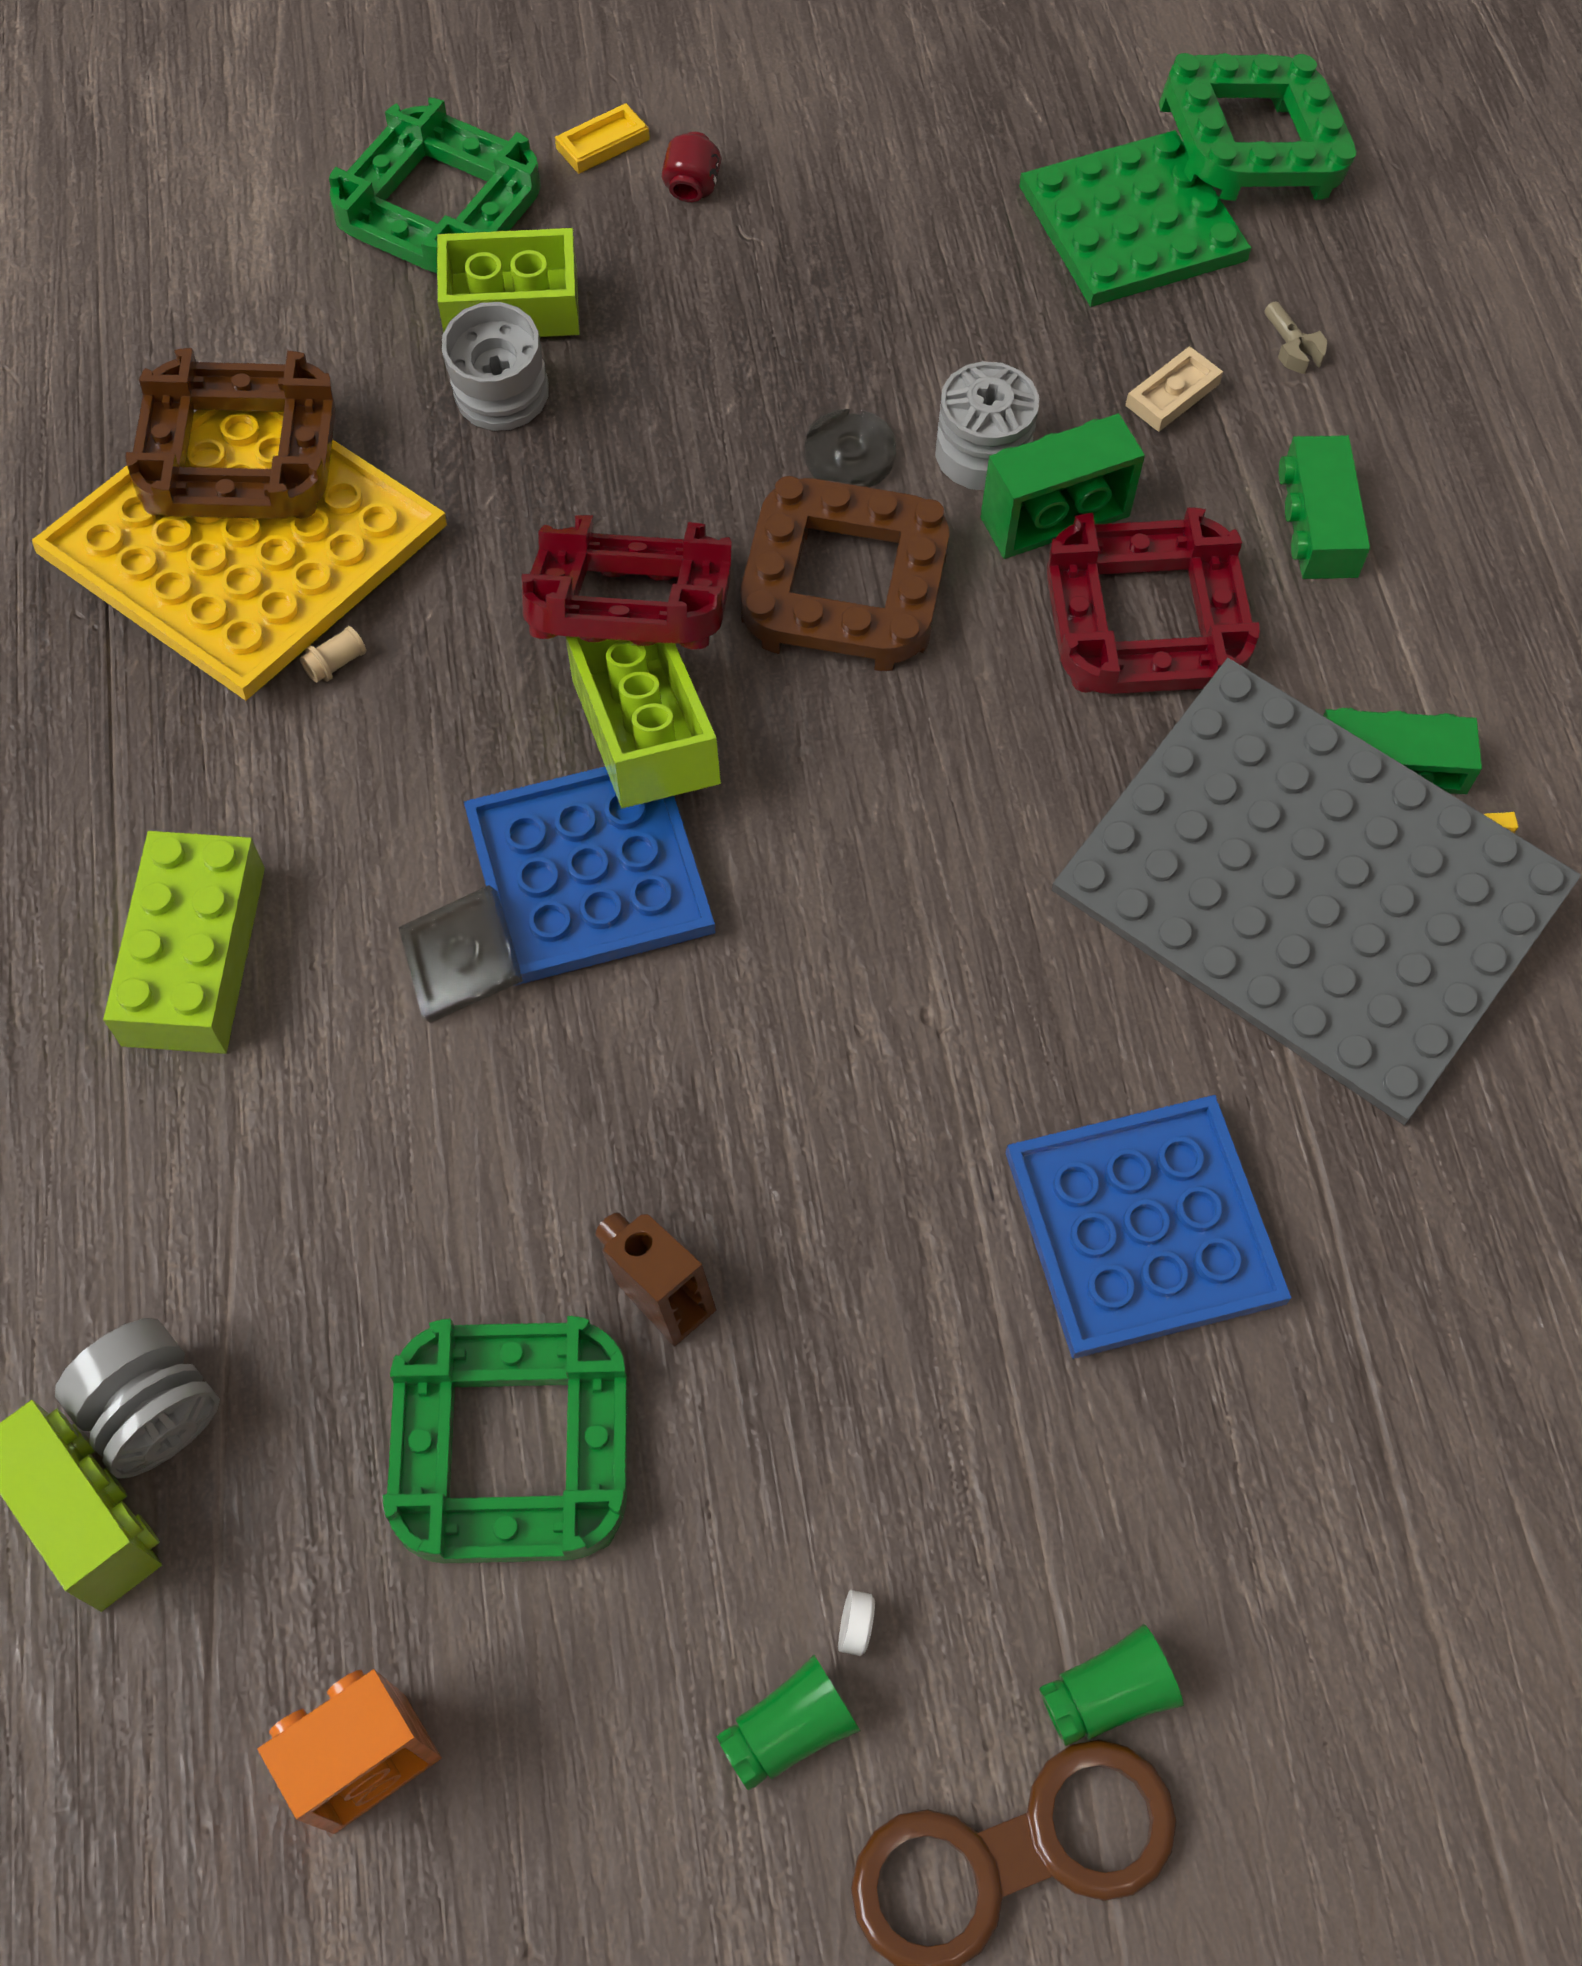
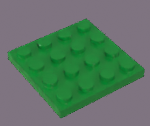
[1019,130,1251,307]

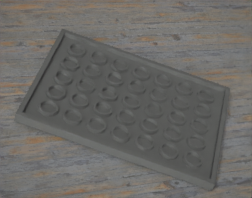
[1052,658,1581,1126]

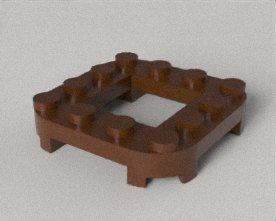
[126,348,336,519]
[741,476,949,671]

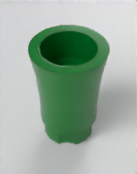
[1039,1624,1184,1746]
[716,1654,861,1791]

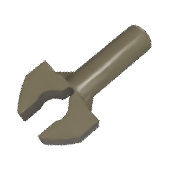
[1264,301,1327,374]

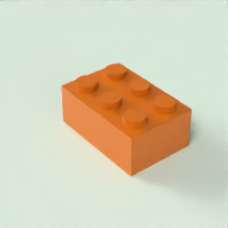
[257,1669,442,1834]

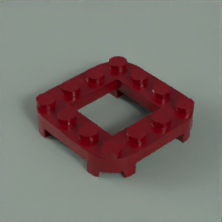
[1047,507,1260,694]
[521,515,732,649]

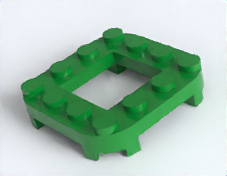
[1159,53,1356,201]
[329,97,541,273]
[383,1316,628,1563]

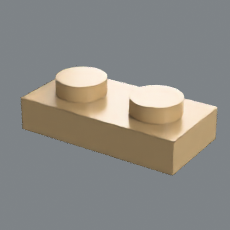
[1125,346,1223,432]

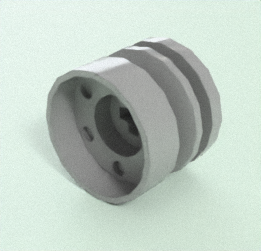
[442,302,549,431]
[935,361,1039,490]
[55,1318,220,1478]

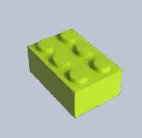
[437,228,580,337]
[0,1400,162,1612]

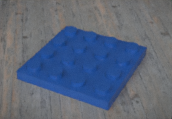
[463,766,715,986]
[1005,1095,1291,1359]

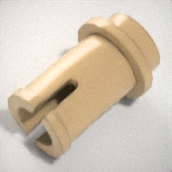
[300,626,366,683]

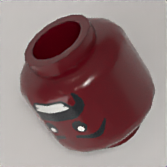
[661,132,722,202]

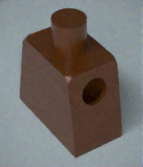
[595,1212,717,1347]

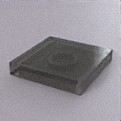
[398,885,523,1023]

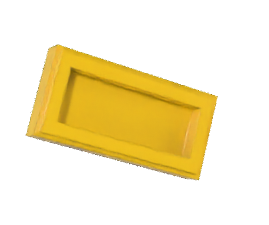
[555,103,650,174]

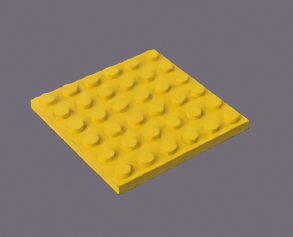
[31,410,447,701]

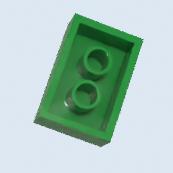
[980,413,1145,559]

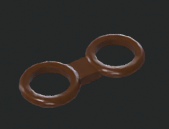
[851,1740,1177,1966]

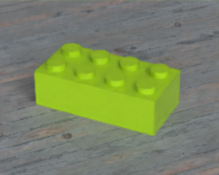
[565,636,721,809]
[103,831,265,1054]

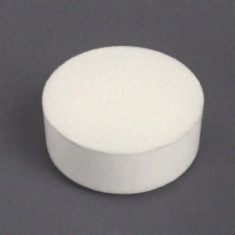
[838,1590,875,1656]

